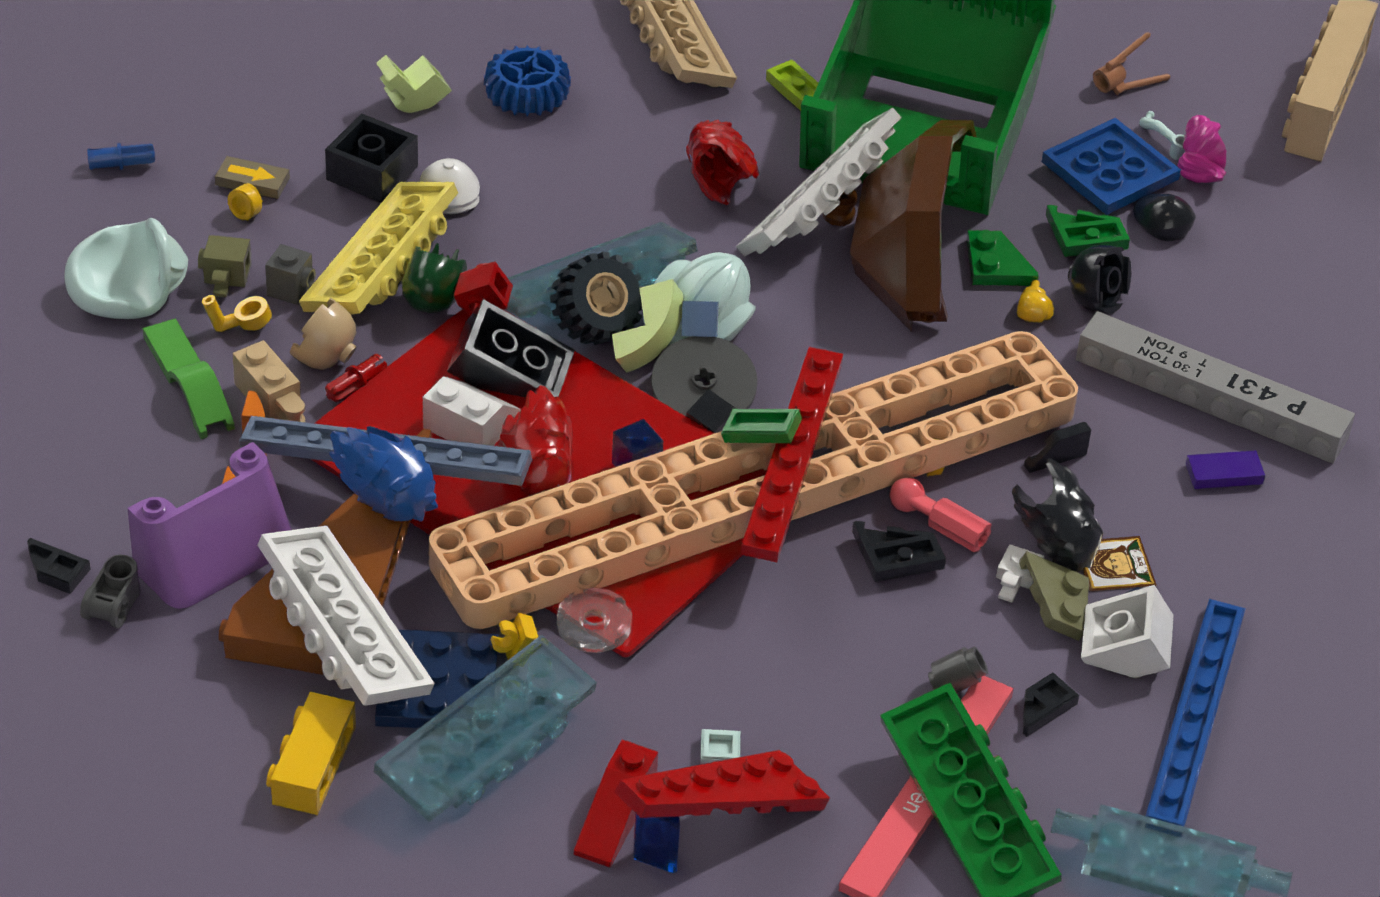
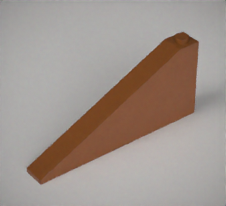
[219,429,431,675]

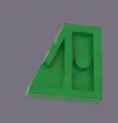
[1046,205,1130,257]
[966,230,1038,286]

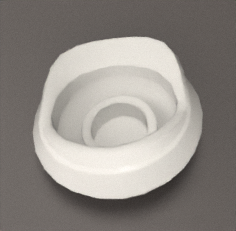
[420,158,480,215]

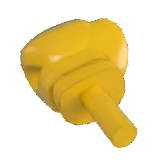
[1017,280,1054,323]

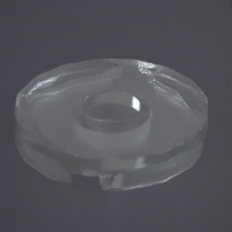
[556,588,633,653]

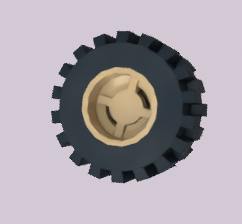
[550,252,643,345]

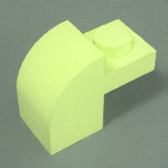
[376,55,452,113]

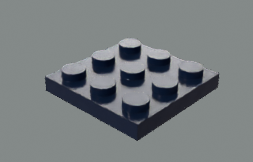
[375,630,499,731]

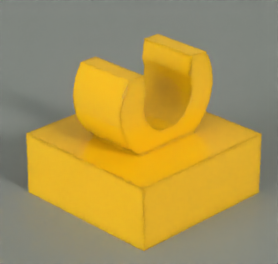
[490,613,540,669]

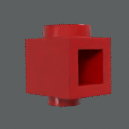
[454,261,513,317]

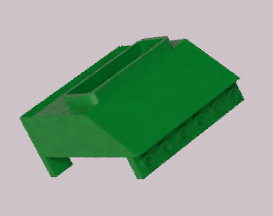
[799,0,1056,215]

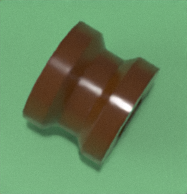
[822,190,857,226]

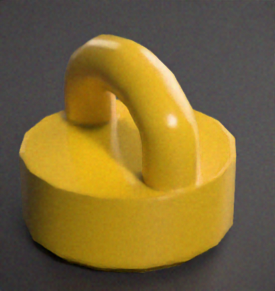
[228,183,262,220]

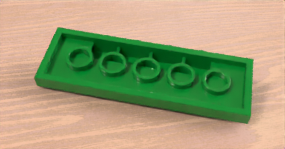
[880,683,1062,897]

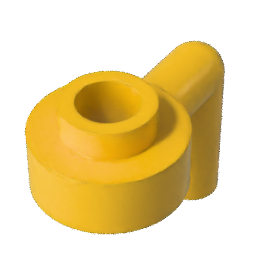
[202,295,272,332]

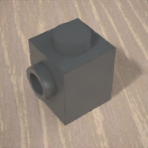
[265,244,316,305]

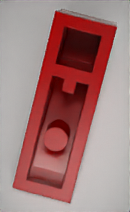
[573,739,658,868]

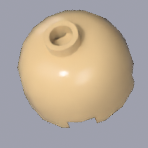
[290,298,357,370]

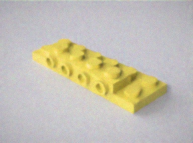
[299,182,458,315]

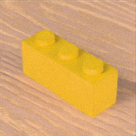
[266,692,356,815]

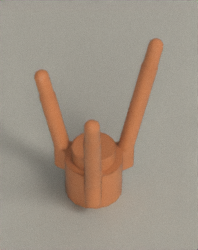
[1093,32,1170,95]

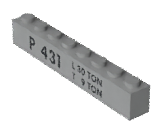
[1076,311,1355,464]

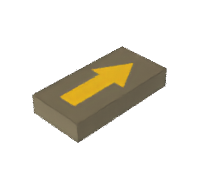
[215,156,290,199]

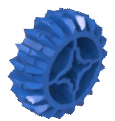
[484,45,571,117]

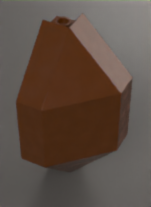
[850,120,977,332]

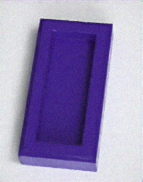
[1185,450,1265,489]

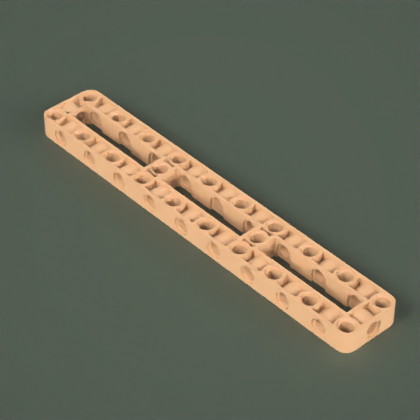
[429,331,1078,629]

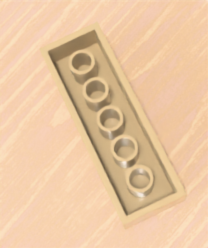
[1282,0,1379,162]

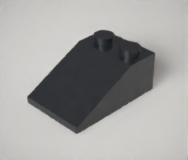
[447,299,575,398]

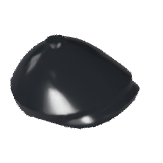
[1133,193,1196,241]

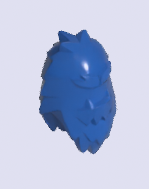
[329,426,438,521]

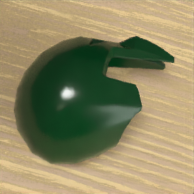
[402,243,467,313]

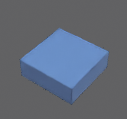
[682,301,719,337]

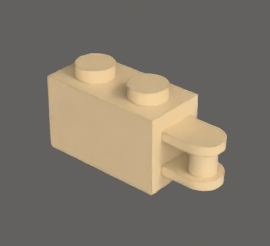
[233,340,305,422]

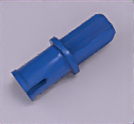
[87,143,155,170]

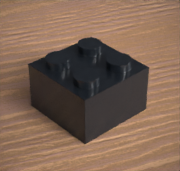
[325,113,418,203]

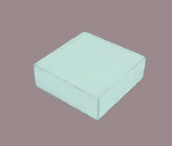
[700,729,741,764]

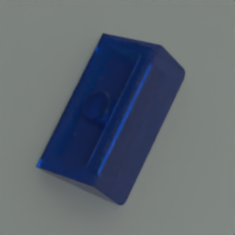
[633,813,680,873]

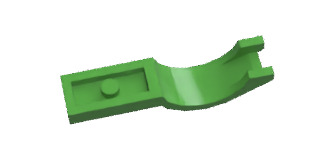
[143,318,235,439]

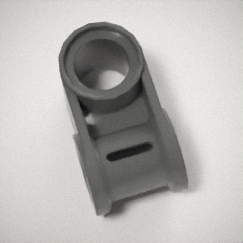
[80,554,141,629]

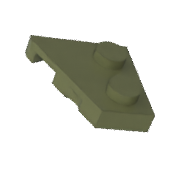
[1019,551,1089,641]

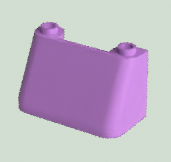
[127,442,291,609]

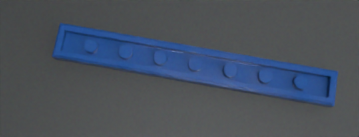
[1143,599,1246,837]

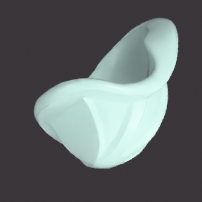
[64,218,188,319]
[643,252,756,350]

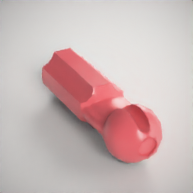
[889,477,992,552]

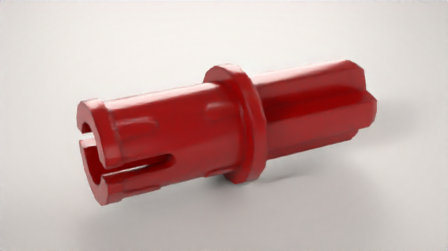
[325,354,388,402]

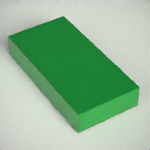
[721,409,802,443]

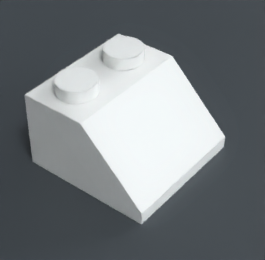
[423,376,521,446]
[1081,585,1173,678]

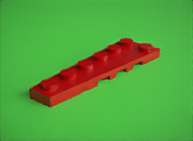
[615,750,830,818]

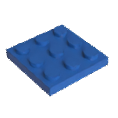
[1041,118,1181,215]

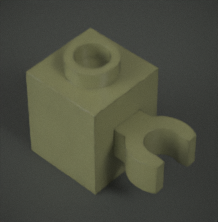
[198,235,252,297]

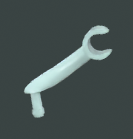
[1139,111,1185,160]

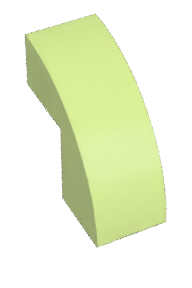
[612,279,684,373]

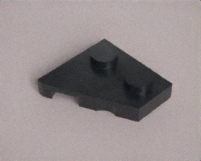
[852,521,946,582]

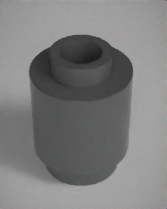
[928,646,988,693]

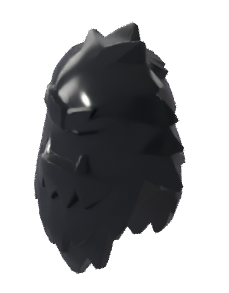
[1012,458,1103,572]

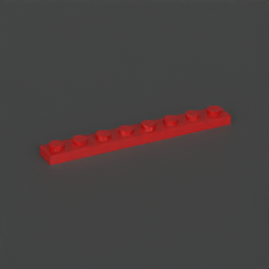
[741,347,843,563]

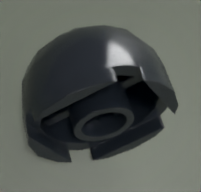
[1068,245,1132,313]

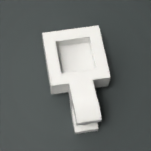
[996,544,1044,603]

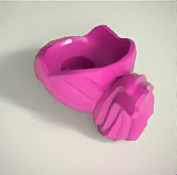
[1177,115,1226,183]

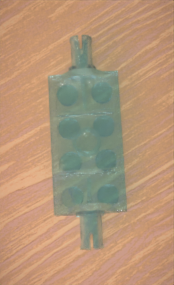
[1051,804,1293,897]

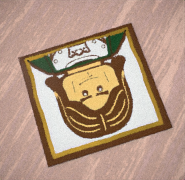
[1083,536,1157,592]

